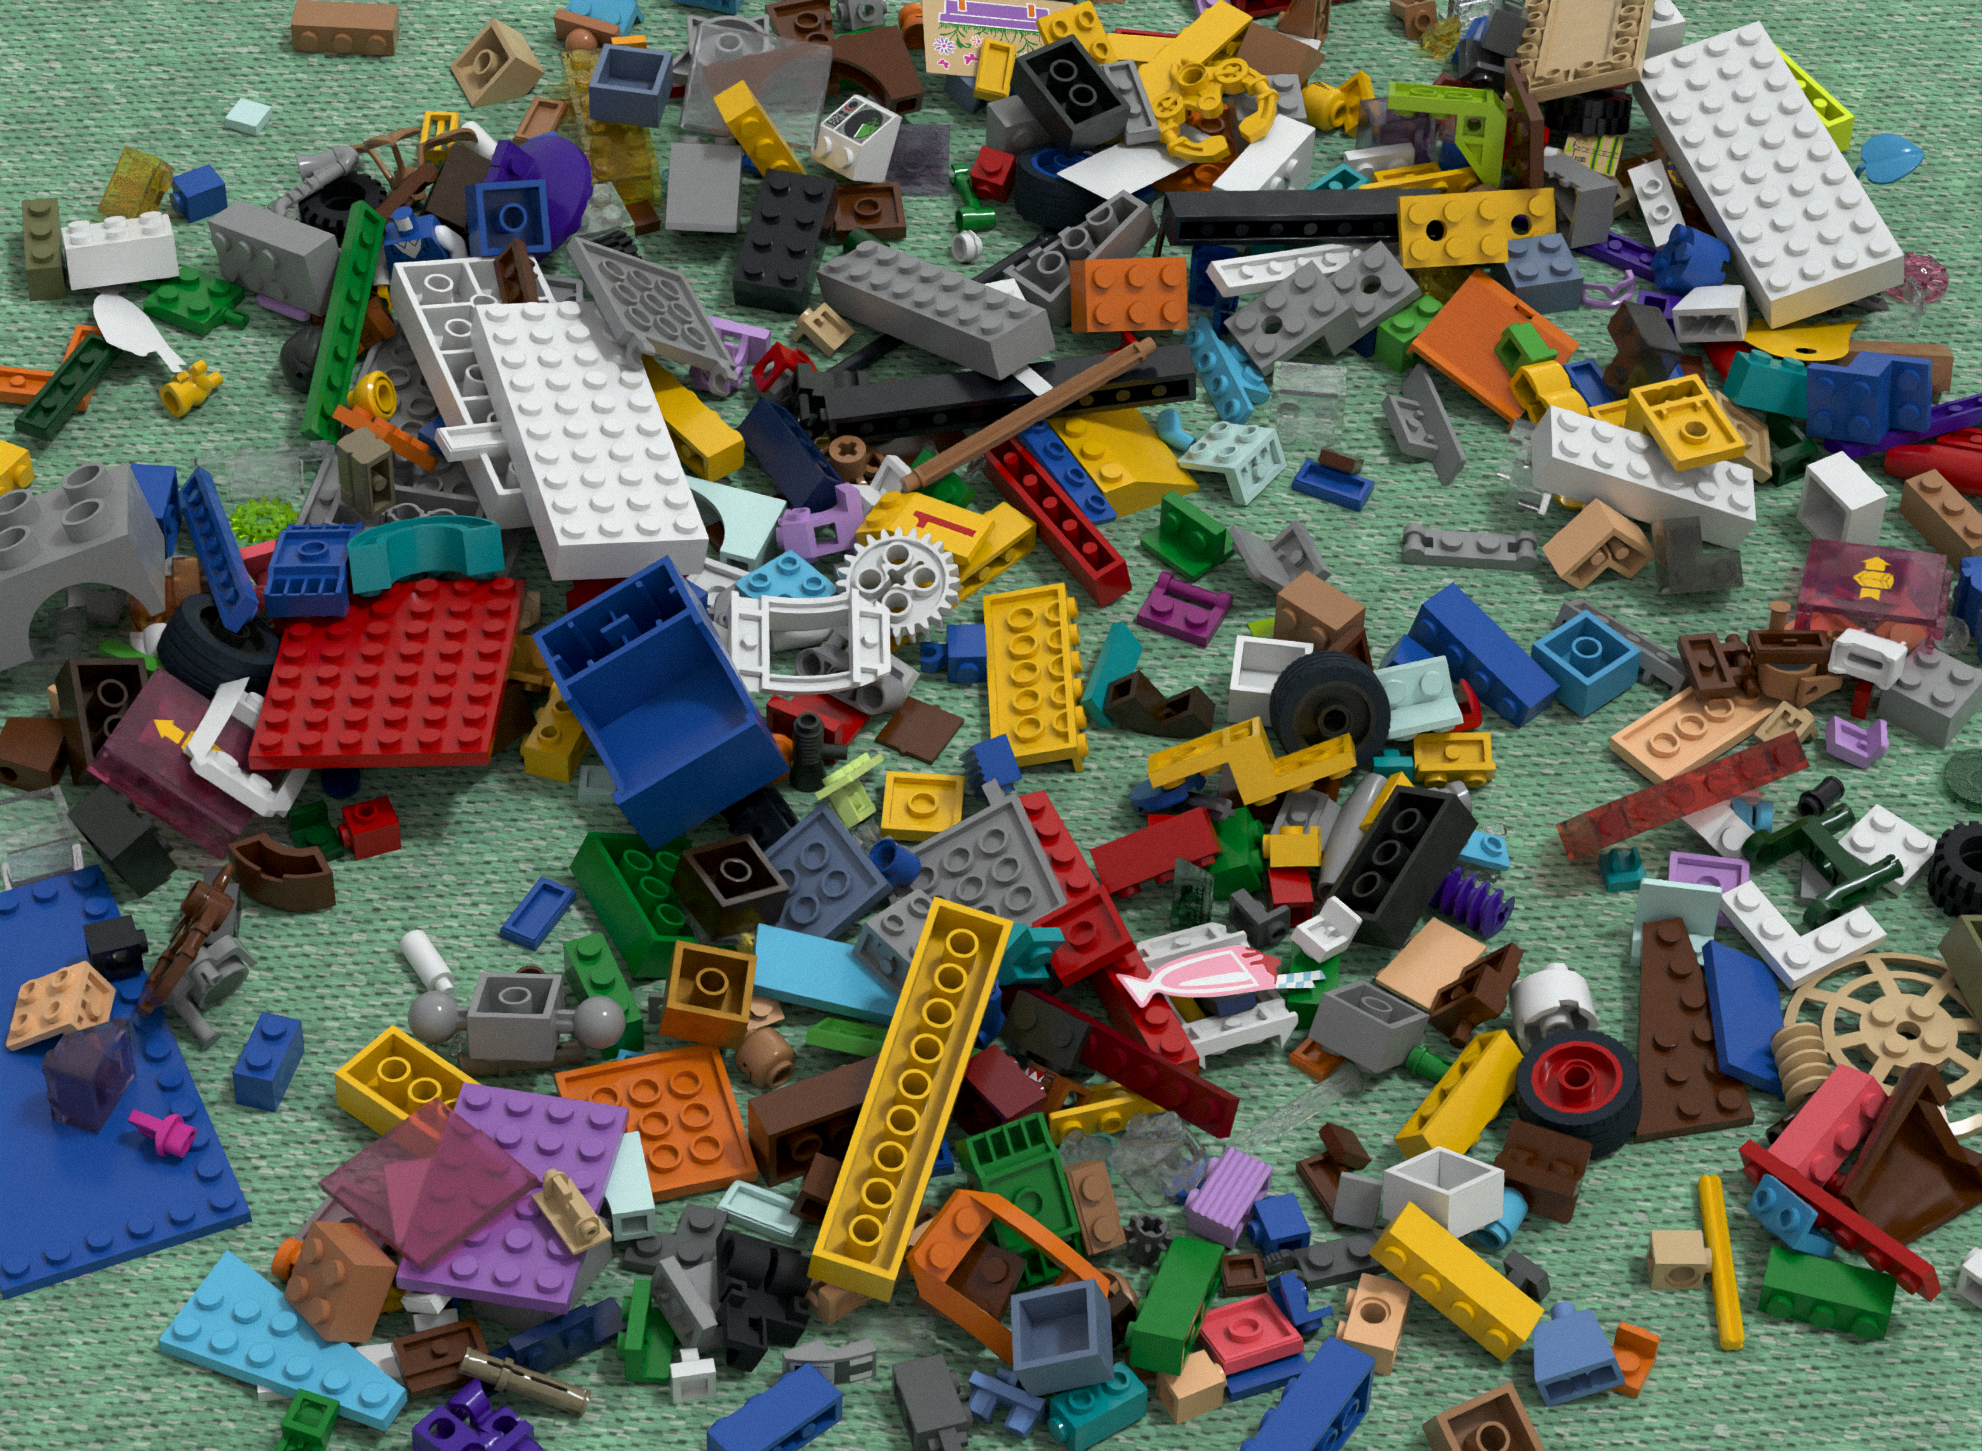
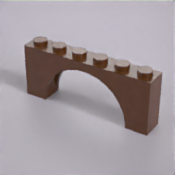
[699,25,924,152]

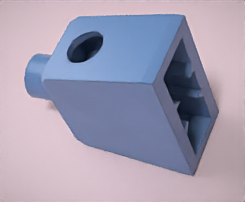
[1533,1302,1626,1407]

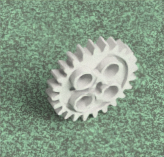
[836,527,961,645]

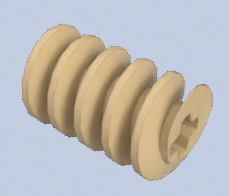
[1770,1022,1832,1111]

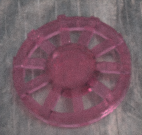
[1887,252,1949,303]

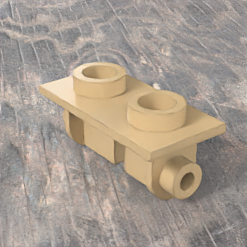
[532,1169,612,1256]

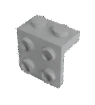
[1228,520,1332,595]

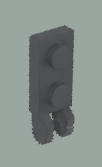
[1262,1231,1387,1291]

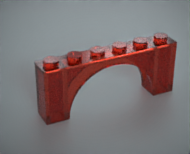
[1556,730,1810,861]

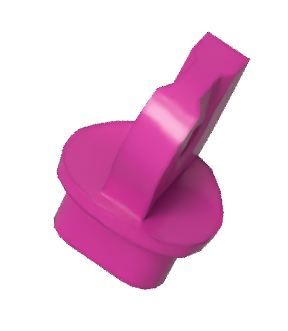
[127,1109,197,1158]

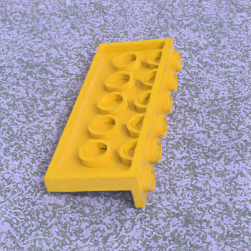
[983,582,1089,773]

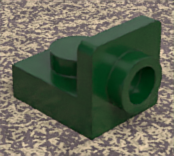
[287,800,344,862]

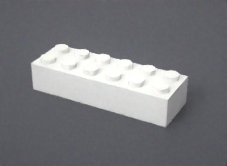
[1531,405,1756,549]

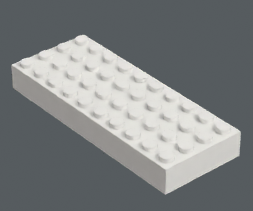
[1632,21,1904,330]
[389,253,556,529]
[470,301,709,581]

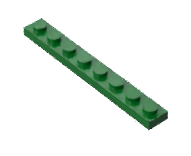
[300,200,386,453]

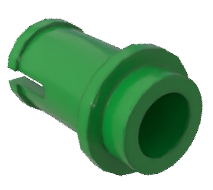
[1405,1045,1453,1083]

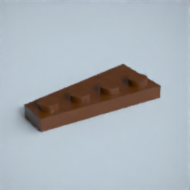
[765,0,840,100]

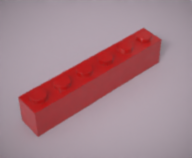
[979,436,1132,608]

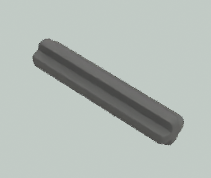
[1171,791,1236,822]

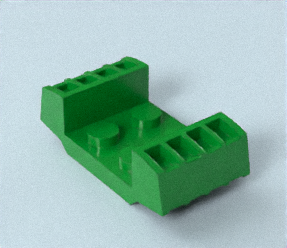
[955,1111,1085,1291]

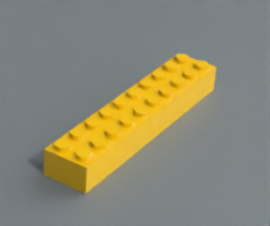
[807,896,1014,1303]

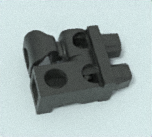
[789,363,875,444]

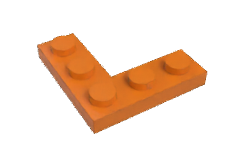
[0,324,104,411]
[332,404,439,473]

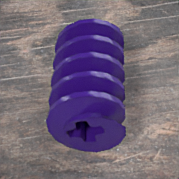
[1428,866,1515,939]

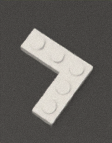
[1719,880,1887,991]

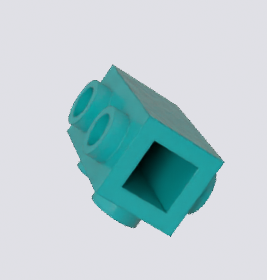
[1048,1360,1148,1451]

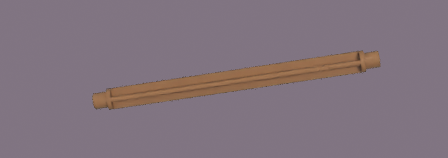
[900,337,1157,493]

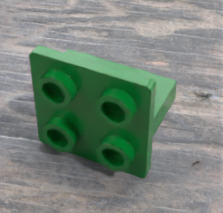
[1140,490,1236,581]

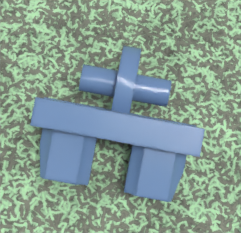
[968,1366,1050,1440]

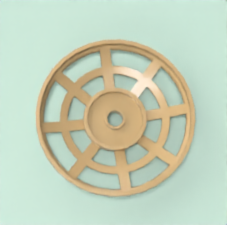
[1783,952,1982,1141]

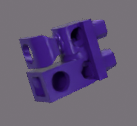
[412,1378,544,1451]

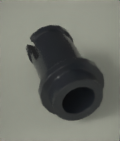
[1797,776,1845,817]

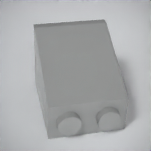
[665,135,744,233]

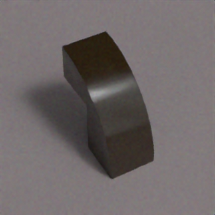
[1103,670,1215,739]

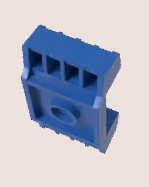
[264,522,365,619]

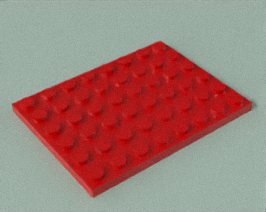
[248,577,527,770]

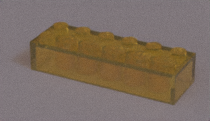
[561,45,661,214]

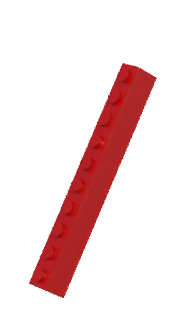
[1018,790,1200,1075]

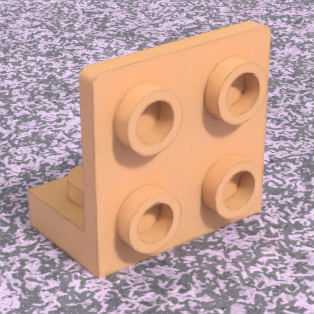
[6,960,116,1056]

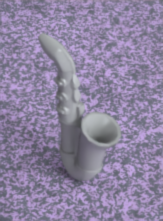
[273,145,359,217]

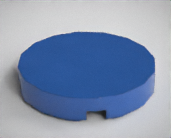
[1128,772,1207,813]

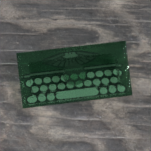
[1170,857,1215,932]

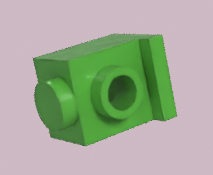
[1494,322,1559,378]

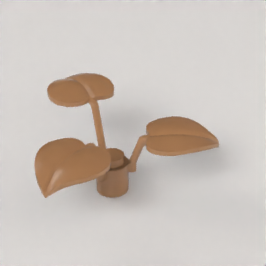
[350,127,478,204]

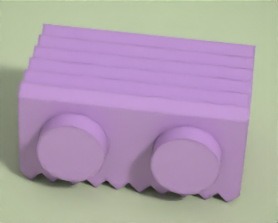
[1184,1146,1273,1249]

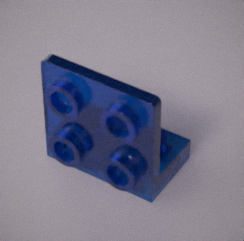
[1188,245,1239,340]

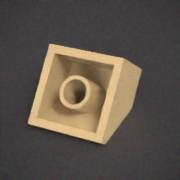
[450,17,545,108]

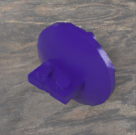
[483,135,594,263]

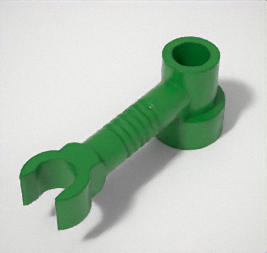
[949,163,996,234]

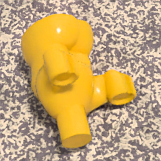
[159,359,223,418]

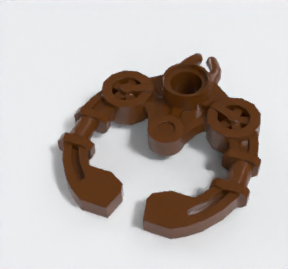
[134,863,235,1018]

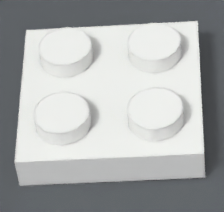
[1838,804,1937,896]

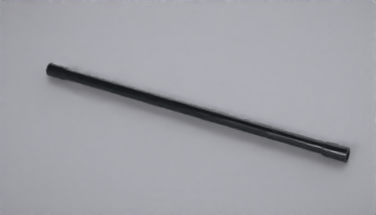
[733,228,1062,430]

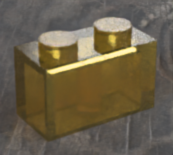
[97,146,175,219]

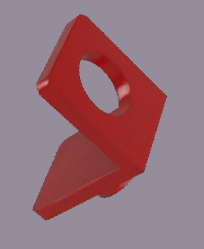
[751,341,817,393]

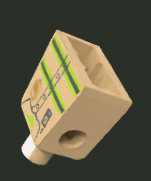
[1544,133,1625,180]

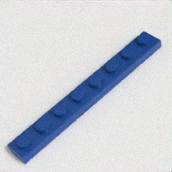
[179,466,259,634]

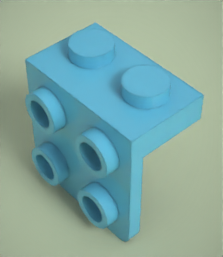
[736,549,840,599]

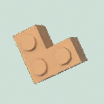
[1542,498,1657,590]

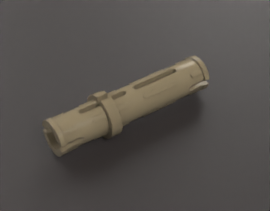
[458,1039,585,1078]
[457,1346,591,1417]

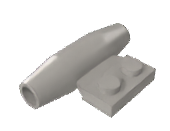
[1270,773,1388,901]

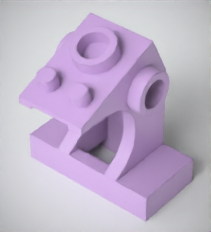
[689,315,771,394]
[776,482,864,564]

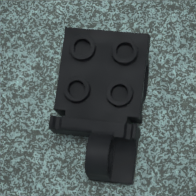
[715,1228,812,1372]

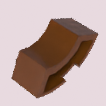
[227,832,336,911]

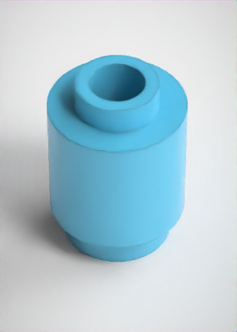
[1472,1187,1528,1250]

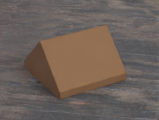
[1235,21,1325,85]

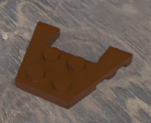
[1504,57,1544,190]

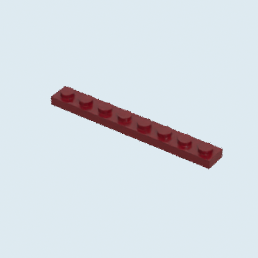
[999,985,1240,1139]

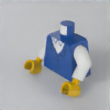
[373,206,469,312]

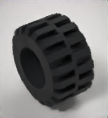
[298,171,387,248]
[1927,821,1982,917]

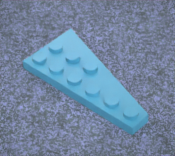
[158,1249,408,1432]

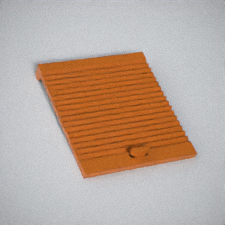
[1405,267,1580,430]

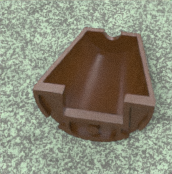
[1836,1062,1982,1246]

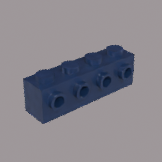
[737,396,845,514]

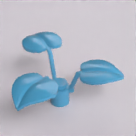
[1854,133,1925,185]

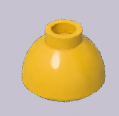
[347,371,397,421]

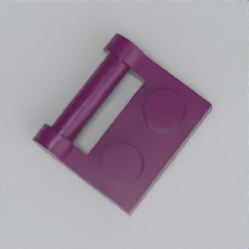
[1136,571,1233,648]

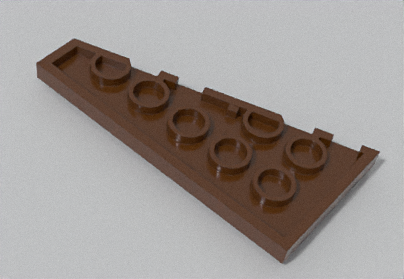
[1634,917,1755,1144]

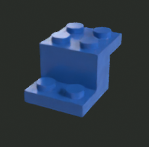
[1806,351,1932,445]

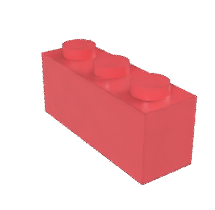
[1767,1063,1889,1188]

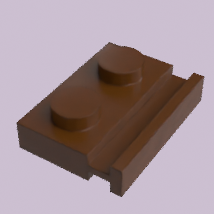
[391,1317,489,1401]

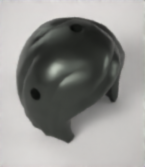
[279,325,324,394]

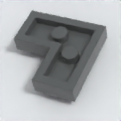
[623,1203,728,1275]

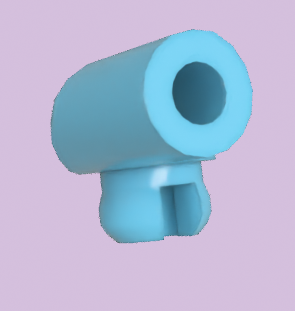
[1157,408,1197,453]

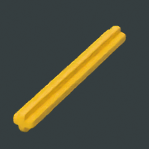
[1697,1174,1745,1351]

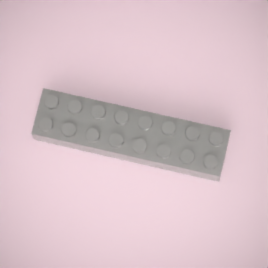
[816,240,1056,381]

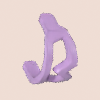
[1580,270,1637,309]

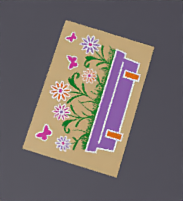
[922,0,1073,77]

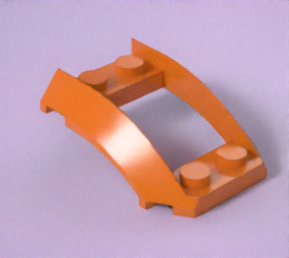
[905,1189,1110,1367]

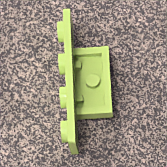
[815,752,884,829]

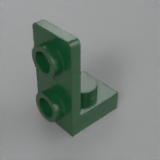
[1765,411,1818,488]

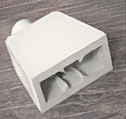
[1672,284,1749,343]

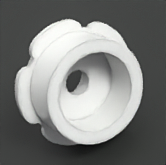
[951,230,983,264]

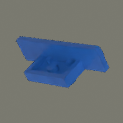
[1017,419,1117,526]

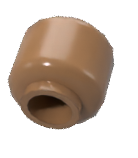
[735,1027,796,1089]

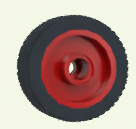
[1515,1029,1642,1159]

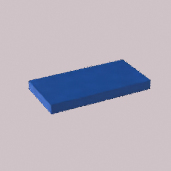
[1702,939,1786,1098]

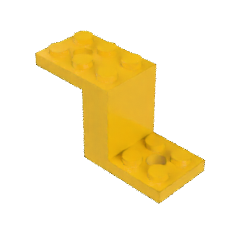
[1397,187,1556,269]
[1588,374,1746,472]

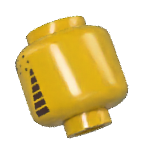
[1301,81,1349,131]

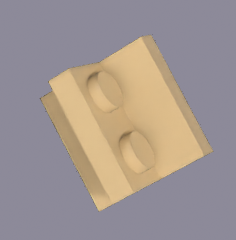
[1711,390,1772,484]

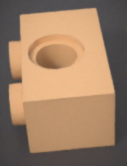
[1335,1273,1412,1376]

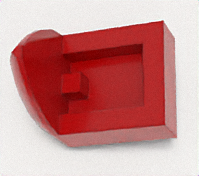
[1431,679,1483,733]

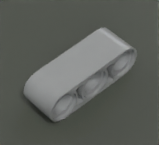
[795,645,906,715]

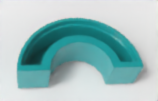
[347,515,505,597]

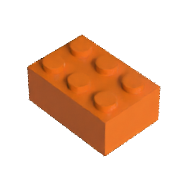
[1070,257,1188,333]

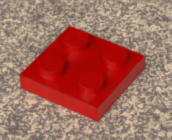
[1032,884,1137,988]

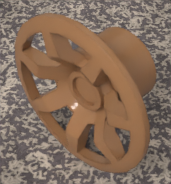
[820,435,885,485]

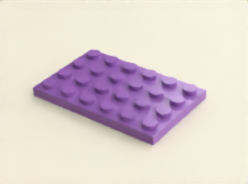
[396,1082,629,1315]

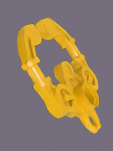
[1151,57,1279,163]

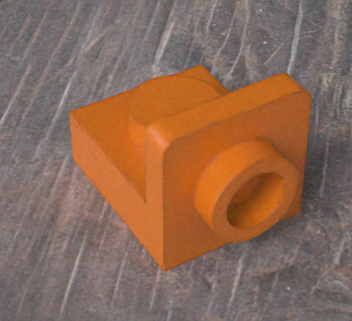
[1611,1322,1660,1399]

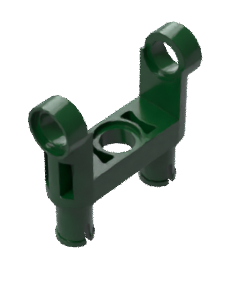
[1741,803,1904,931]

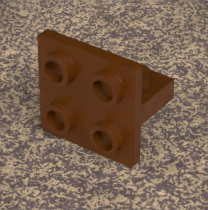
[1493,1119,1593,1223]

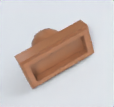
[553,9,621,61]

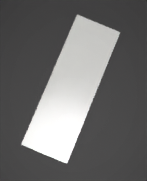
[1056,123,1210,200]

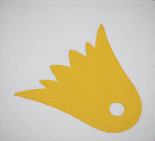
[1692,317,1862,361]

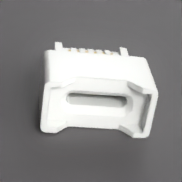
[1828,628,1908,690]

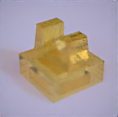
[1417,14,1463,59]

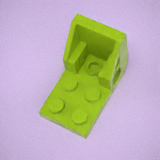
[1387,81,1507,188]

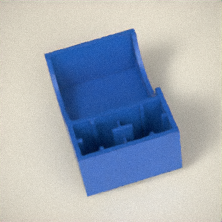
[532,555,790,851]

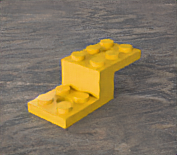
[1148,716,1357,806]

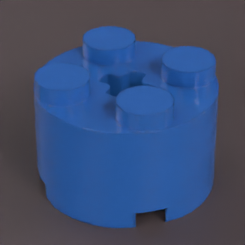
[1650,224,1730,299]

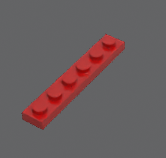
[1738,1139,1942,1302]

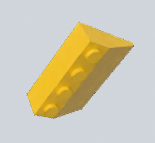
[1045,408,1199,519]

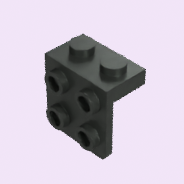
[998,990,1096,1077]

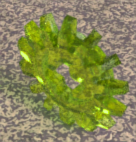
[231,496,298,544]

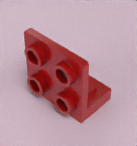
[766,693,871,764]

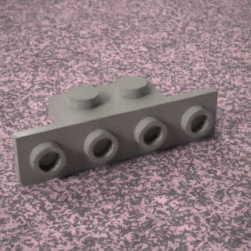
[1381,363,1467,486]

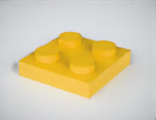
[881,771,965,842]

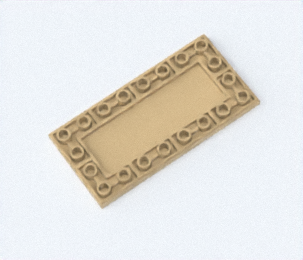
[1504,0,1655,109]

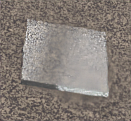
[679,23,834,152]

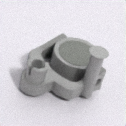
[167,935,258,1050]

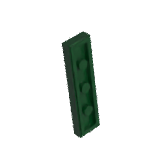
[14,332,122,441]

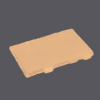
[1375,917,1487,1013]

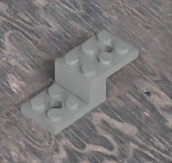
[1224,241,1422,377]

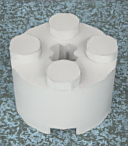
[1508,963,1599,1052]

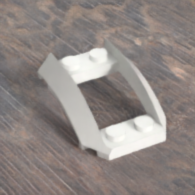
[725,588,891,696]
[183,677,311,818]
[1136,922,1299,1070]

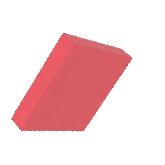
[1197,1293,1304,1376]

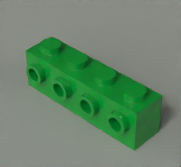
[1124,1236,1225,1376]

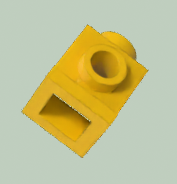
[1263,825,1322,867]

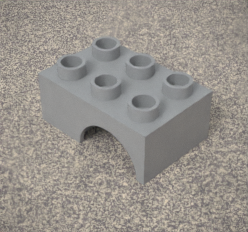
[0,462,165,672]

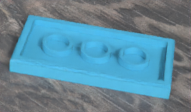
[752,923,899,1026]

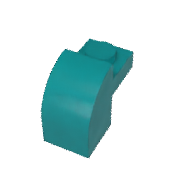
[996,923,1065,985]

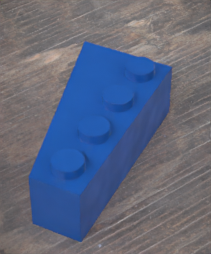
[1407,582,1560,729]

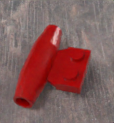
[1884,427,1982,498]

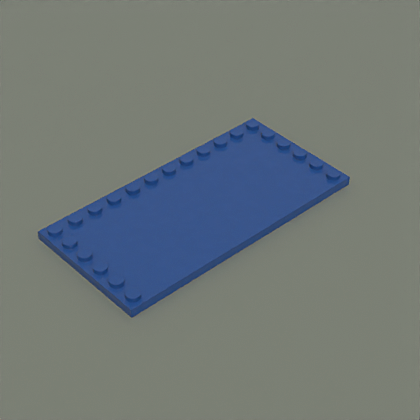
[0,864,252,1300]

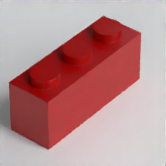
[1090,806,1223,900]

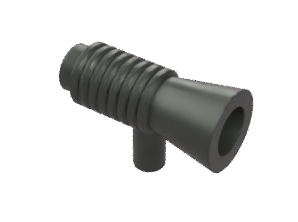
[789,712,848,793]

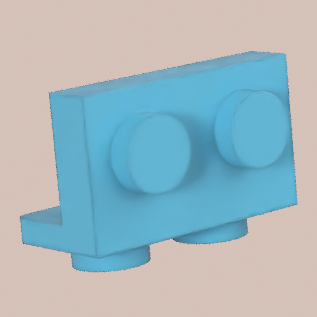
[566,0,644,37]

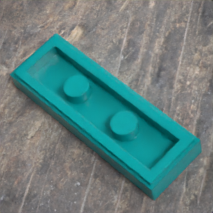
[1080,621,1143,728]

